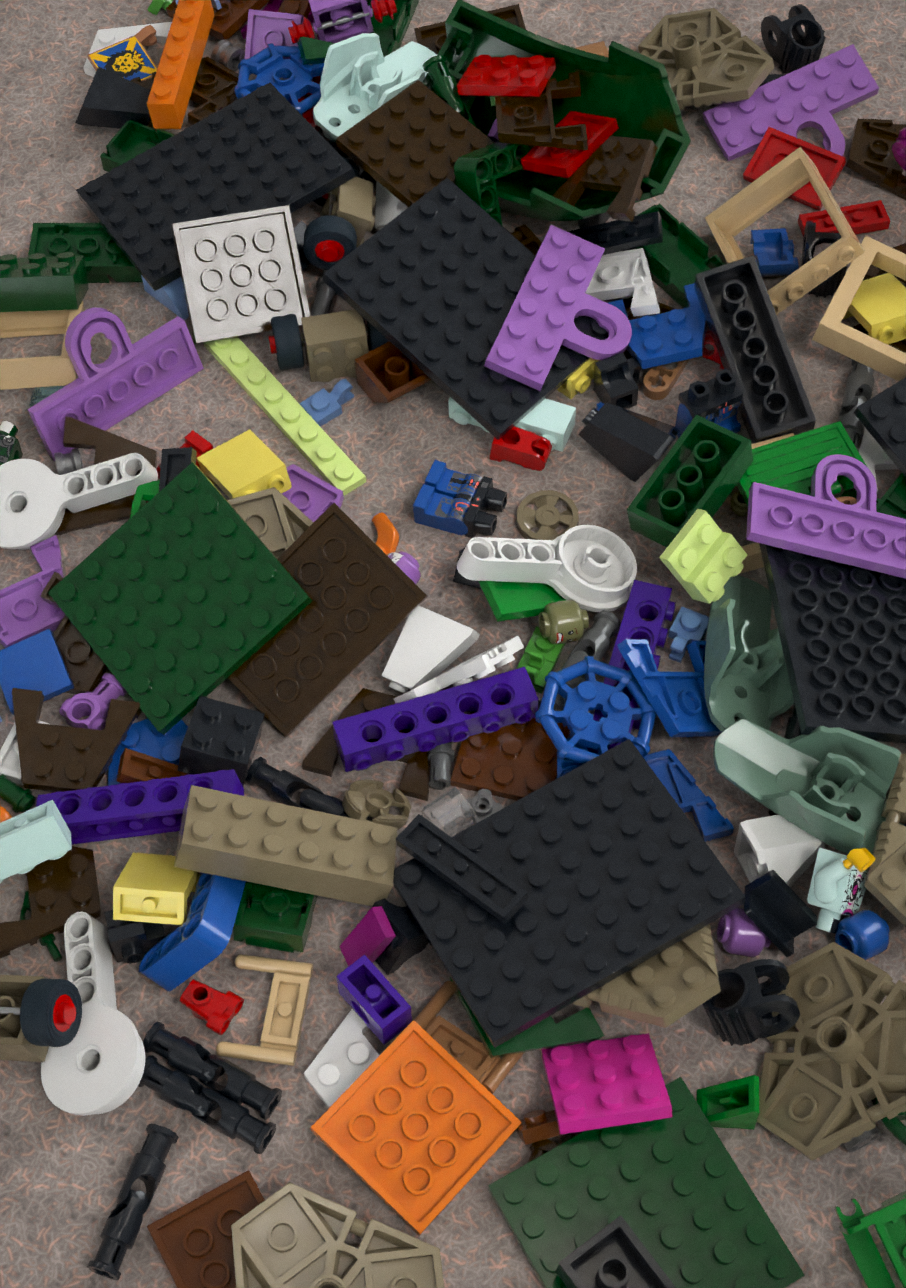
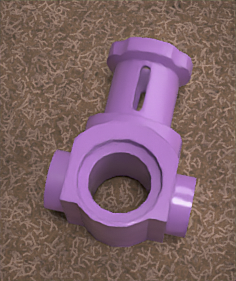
[60,673,127,730]

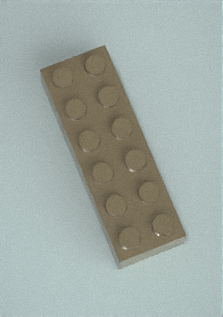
[174,785,397,906]

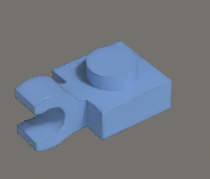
[299,379,354,427]
[668,606,709,663]

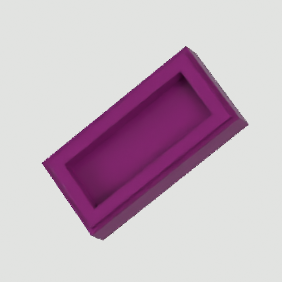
[339,906,396,967]

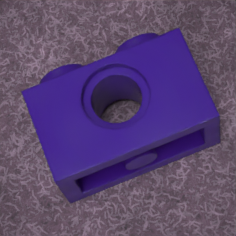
[336,954,412,1045]

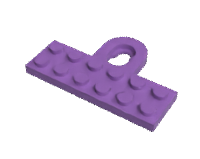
[703,44,879,161]
[484,225,632,391]
[27,308,204,461]
[746,454,906,579]

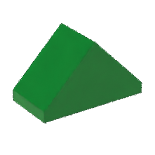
[697,1075,760,1130]

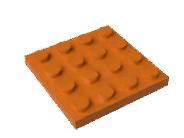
[310,1020,522,1236]

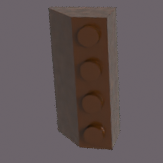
[355,341,431,403]

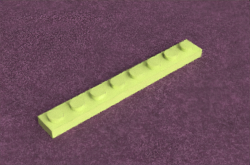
[204,337,366,496]

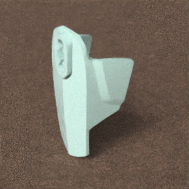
[313,33,437,141]

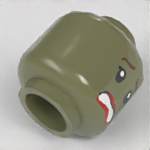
[538,600,589,645]

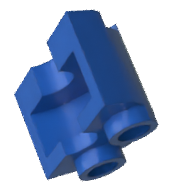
[750,228,799,277]

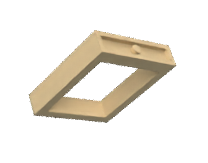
[705,147,865,315]
[812,235,906,381]
[0,301,85,390]

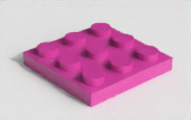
[541,1033,672,1135]

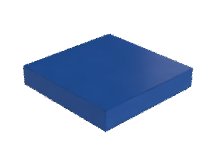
[0,629,75,715]

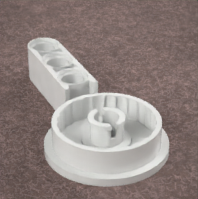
[0,453,158,550]
[457,525,637,612]
[41,911,145,1116]

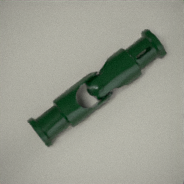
[423,55,476,127]

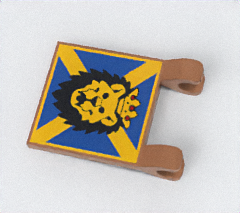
[87,25,159,81]

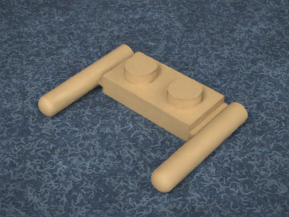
[216,954,313,1066]

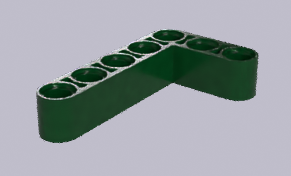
[454,141,534,226]

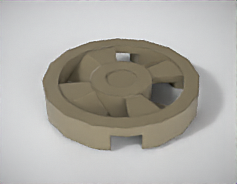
[517,490,579,540]
[342,779,411,830]

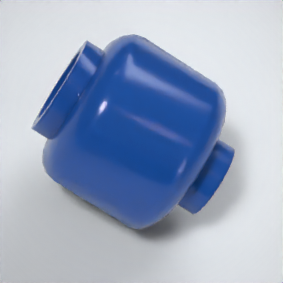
[835,910,889,960]

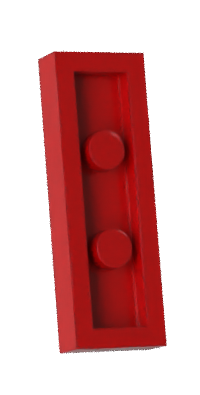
[798,200,890,237]

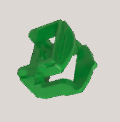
[835,1191,906,1288]

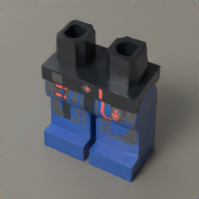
[675,369,743,438]
[413,460,507,538]

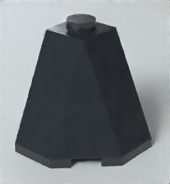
[75,66,152,129]
[578,402,679,482]

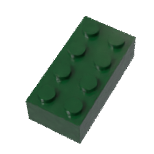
[0,252,89,312]
[627,415,753,547]

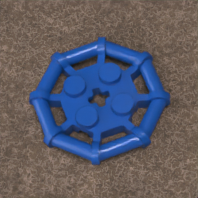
[234,43,324,115]
[535,656,657,764]

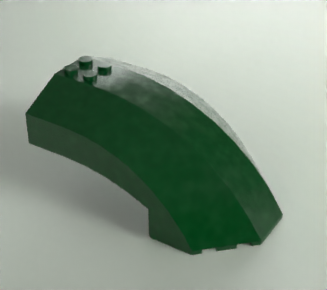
[422,0,691,221]

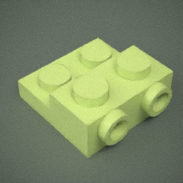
[659,509,747,604]

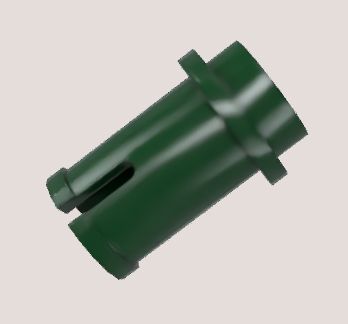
[0,774,36,813]

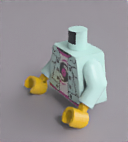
[807,847,876,934]

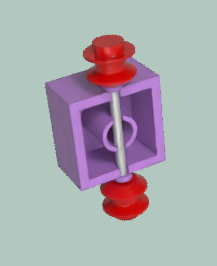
[288,0,398,44]

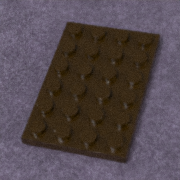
[228,503,428,737]

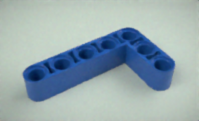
[139,872,246,992]

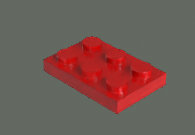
[457,55,556,97]
[521,111,619,178]
[743,127,846,211]

